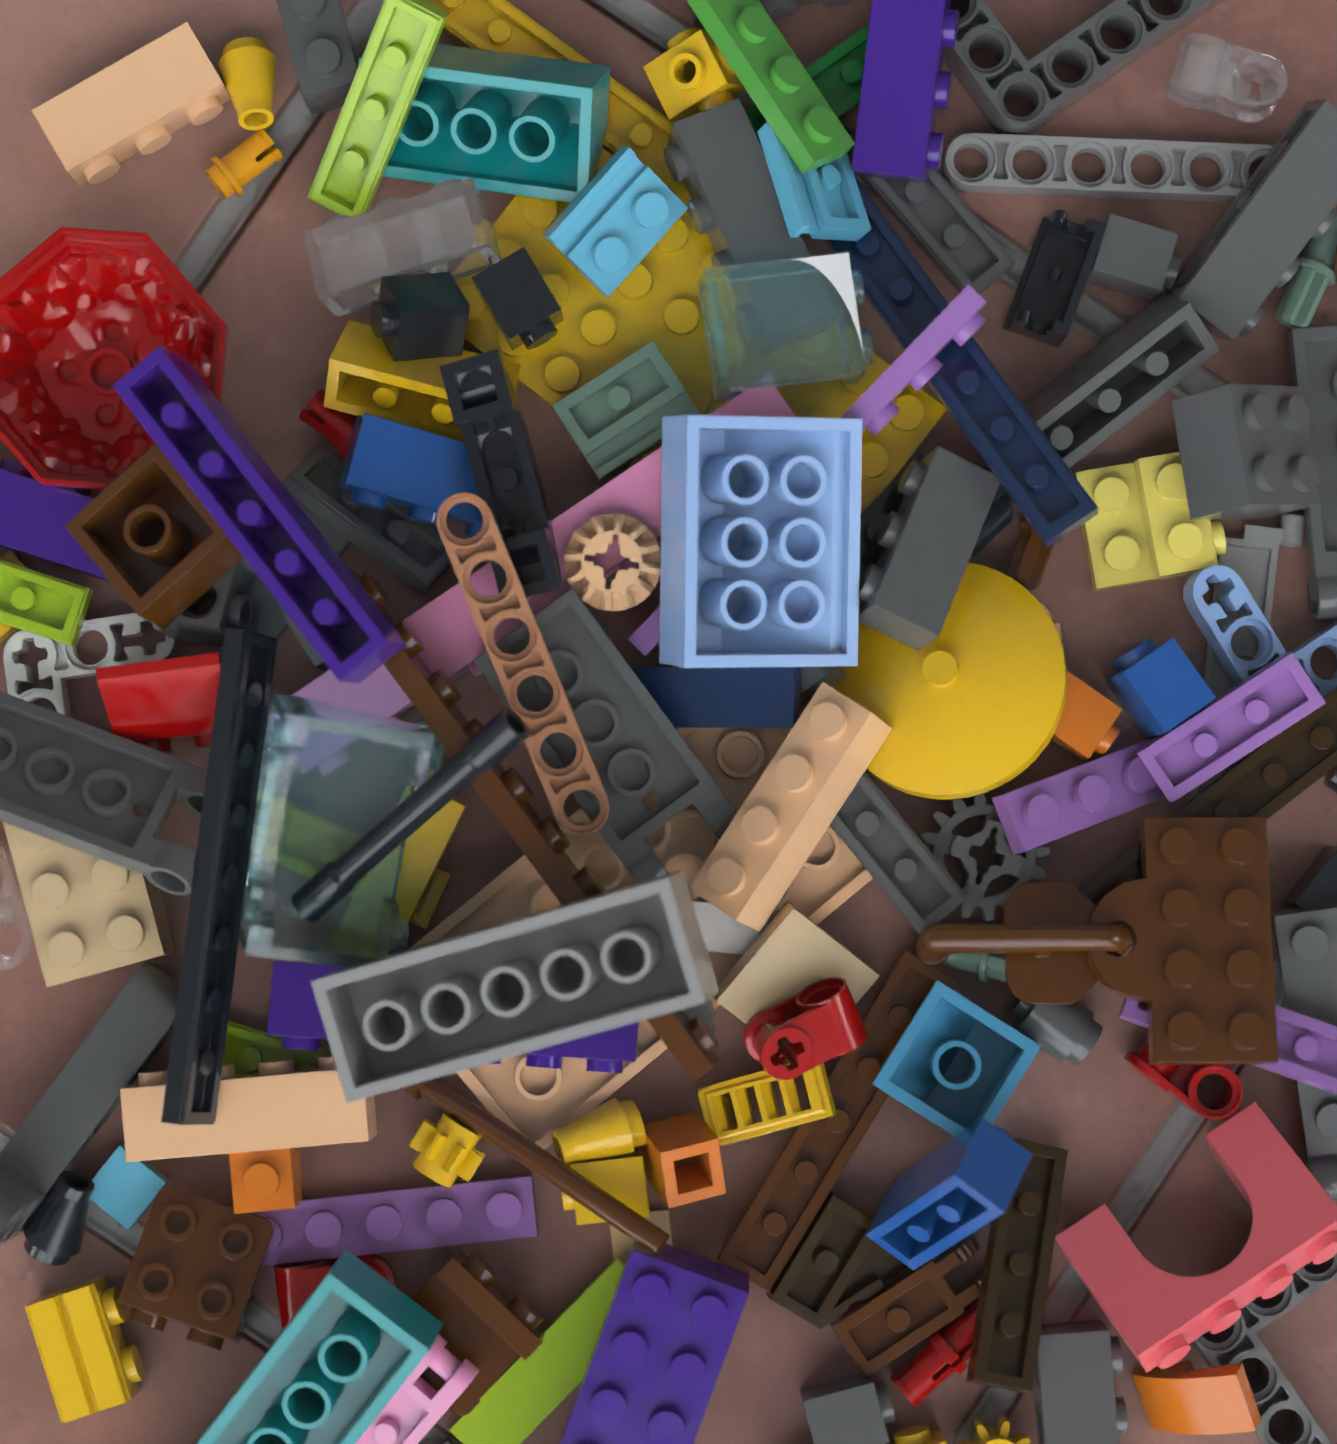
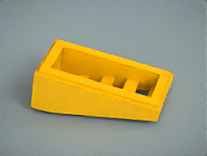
[698,1063,837,1146]

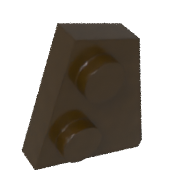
[766,1191,908,1329]

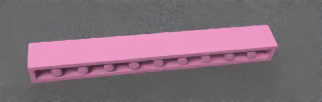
[268,375,795,777]

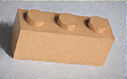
[32,22,231,186]

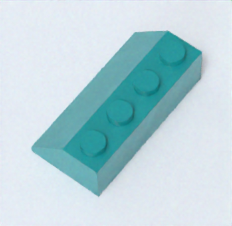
[359,44,610,202]

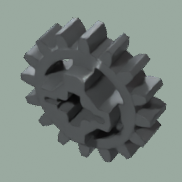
[920,793,1050,921]

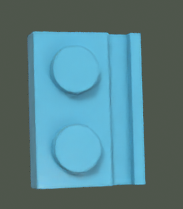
[757,122,871,241]
[542,146,688,297]

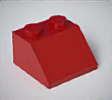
[95,652,222,753]

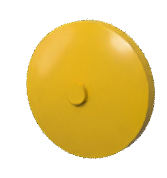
[832,562,1068,800]

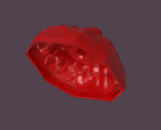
[0,227,228,490]

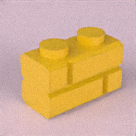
[24,1276,145,1423]

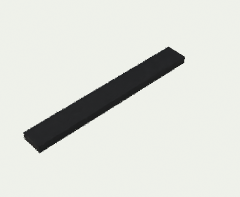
[161,628,277,1125]

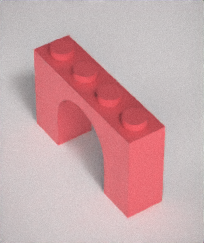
[1055,1102,1337,1373]

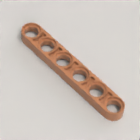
[436,492,610,836]

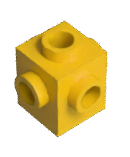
[643,27,745,121]

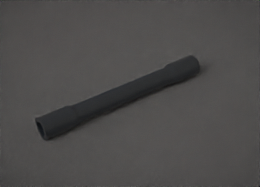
[291,708,529,922]

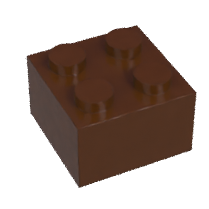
[64,443,244,629]

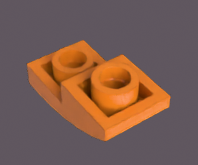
[1132,1360,1262,1435]

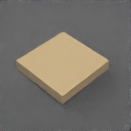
[713,902,880,1048]

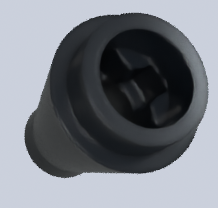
[23,1171,95,1265]

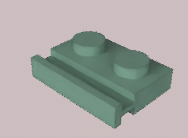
[552,340,701,482]

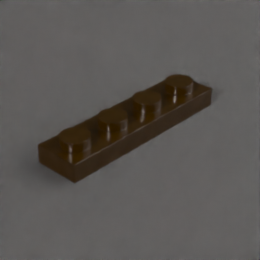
[966,1137,1068,1394]

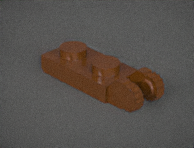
[830,1235,983,1378]

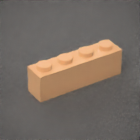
[688,682,892,932]
[120,1055,378,1162]

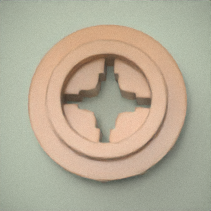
[564,513,661,611]

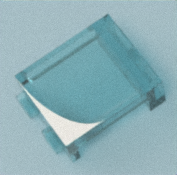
[698,251,873,401]

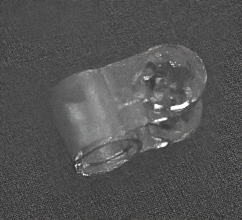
[1165,32,1288,123]

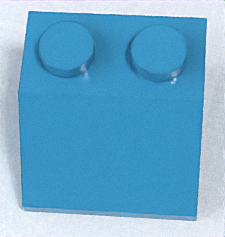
[872,980,1042,1137]

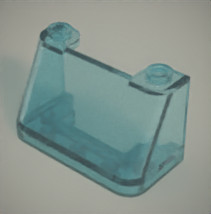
[239,693,441,967]

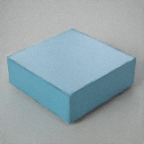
[90,1143,170,1230]

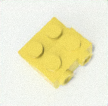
[1074,452,1226,591]

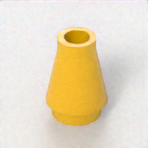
[218,37,277,130]
[551,1097,646,1164]

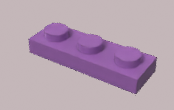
[1136,651,1326,803]
[992,738,1166,855]

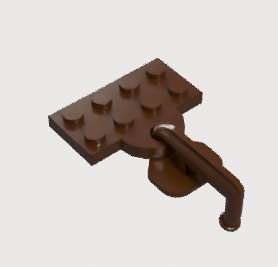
[916,817,1278,1065]

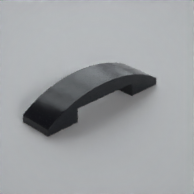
[439,349,563,598]

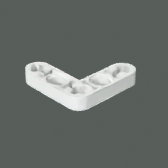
[3,613,180,718]

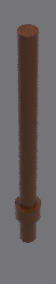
[400,1078,670,1256]

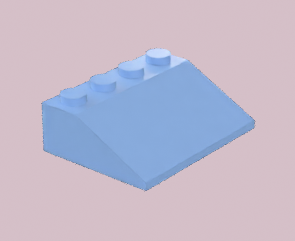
[659,415,862,668]

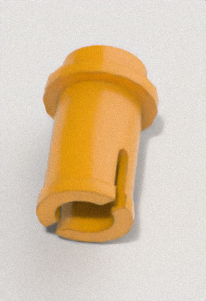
[204,129,283,200]

